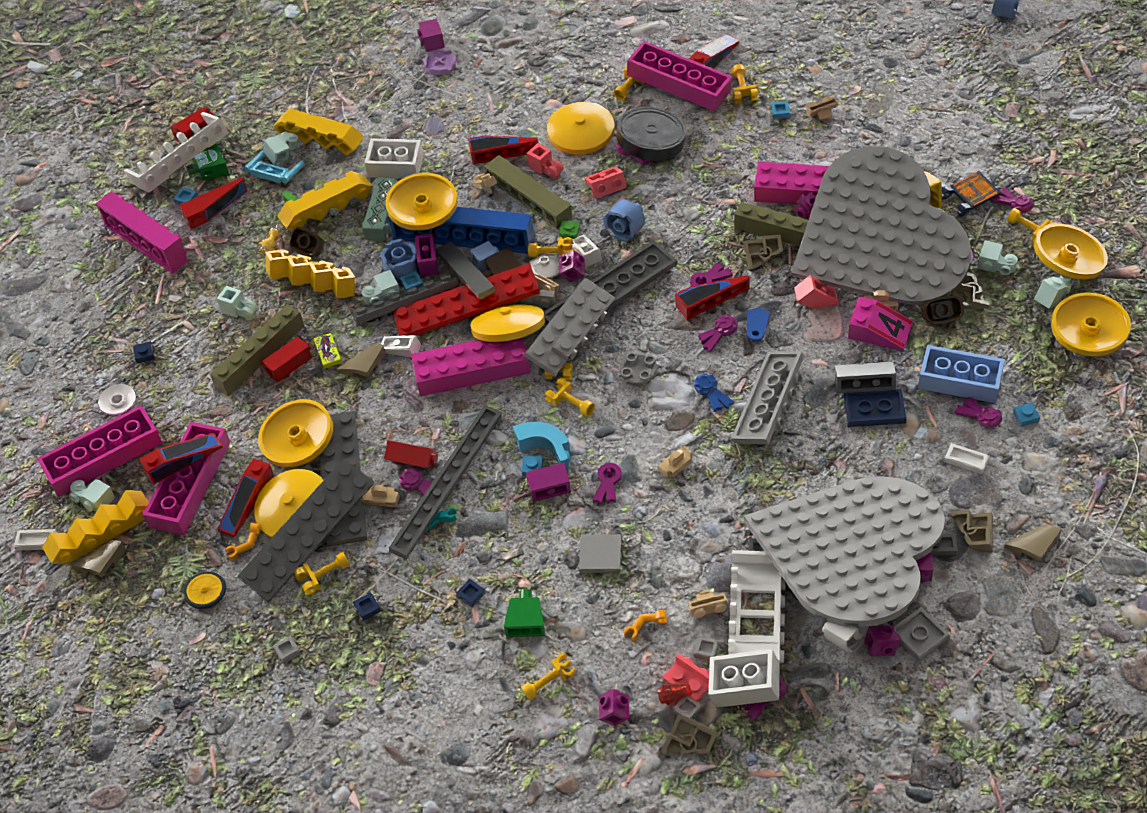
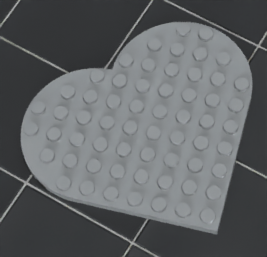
[791,146,971,305]
[744,477,945,627]

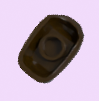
[289,226,325,257]
[921,296,964,324]

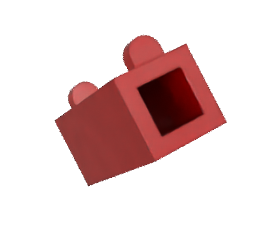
[171,107,214,144]
[261,336,312,383]
[384,440,438,468]

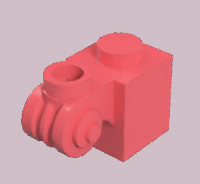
[527,143,564,180]

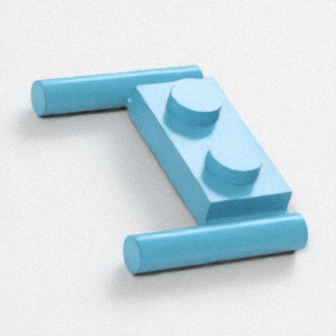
[243,150,305,183]

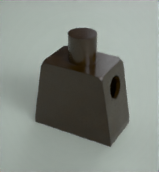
[481,246,521,278]

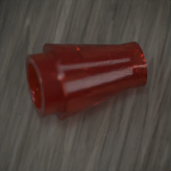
[658,683,691,705]

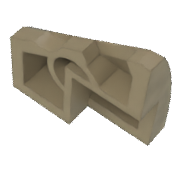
[743,235,783,271]
[951,273,990,309]
[337,344,386,377]
[951,510,993,552]
[1004,525,1062,562]
[72,540,126,577]
[661,712,719,754]

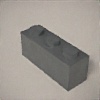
[835,362,896,393]

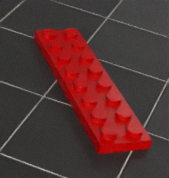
[393,263,540,336]

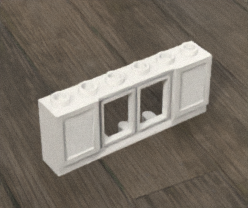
[124,112,229,193]
[728,550,785,664]

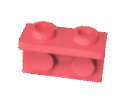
[584,167,627,199]
[663,654,709,702]

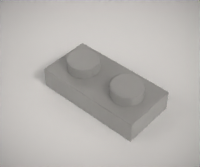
[519,290,556,308]

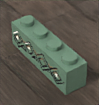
[362,177,398,241]

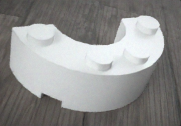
[822,621,878,653]

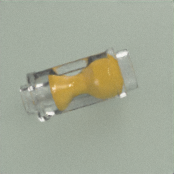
[257,222,287,258]

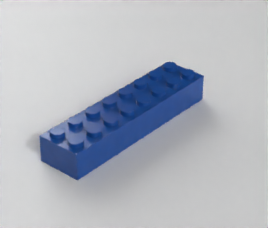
[388,207,535,254]

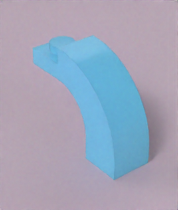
[513,422,571,471]

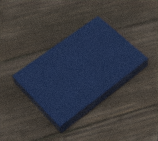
[843,388,907,427]

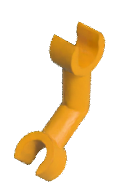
[225,523,261,561]
[624,610,667,642]

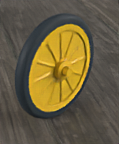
[184,571,226,609]

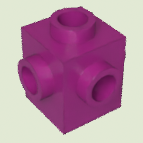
[793,192,816,220]
[559,250,585,283]
[864,625,900,656]
[598,689,629,726]

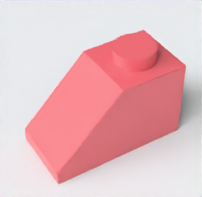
[794,275,839,308]

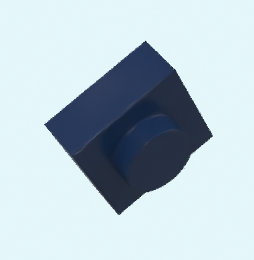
[133,341,155,364]
[456,579,486,607]
[353,593,381,621]

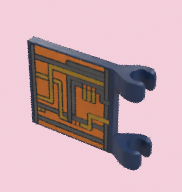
[942,171,1001,217]

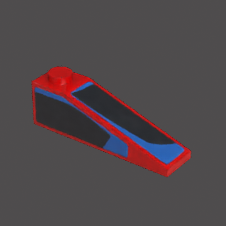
[689,35,739,69]
[468,135,539,165]
[179,177,247,229]
[675,275,750,320]
[139,433,223,485]
[217,458,274,537]

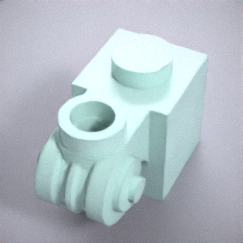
[263,132,298,165]
[977,241,1018,275]
[362,270,400,306]
[1034,275,1072,309]
[217,286,258,320]
[69,479,115,512]

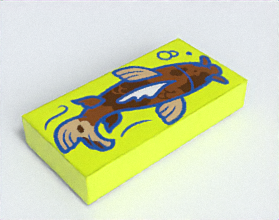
[313,333,342,369]

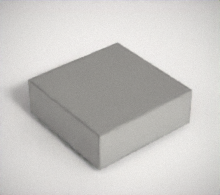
[272,636,301,664]
[693,636,719,661]
[672,694,703,719]

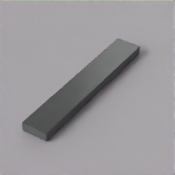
[436,241,496,300]

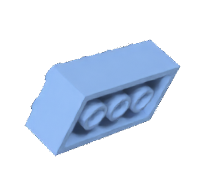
[918,345,1005,403]

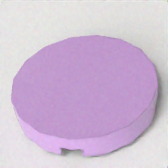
[424,49,457,76]

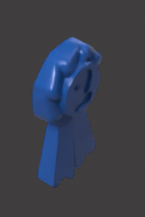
[694,373,734,412]

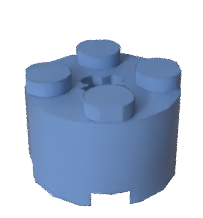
[991,0,1020,20]
[604,199,645,242]
[381,239,419,282]

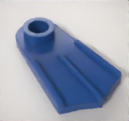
[747,308,770,342]

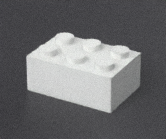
[365,139,424,179]
[708,649,780,708]

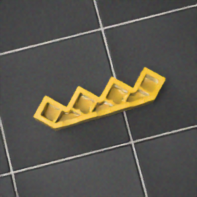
[272,108,364,156]
[277,171,373,230]
[266,250,355,299]
[42,490,149,564]

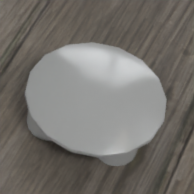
[620,352,657,384]

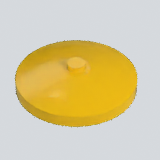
[547,102,615,155]
[386,173,458,230]
[1034,224,1108,280]
[1051,293,1131,356]
[470,304,545,342]
[258,399,333,467]
[254,469,323,538]

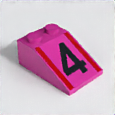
[848,297,913,351]

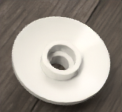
[529,256,559,279]
[98,384,136,415]

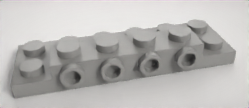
[524,278,615,377]
[731,351,804,444]

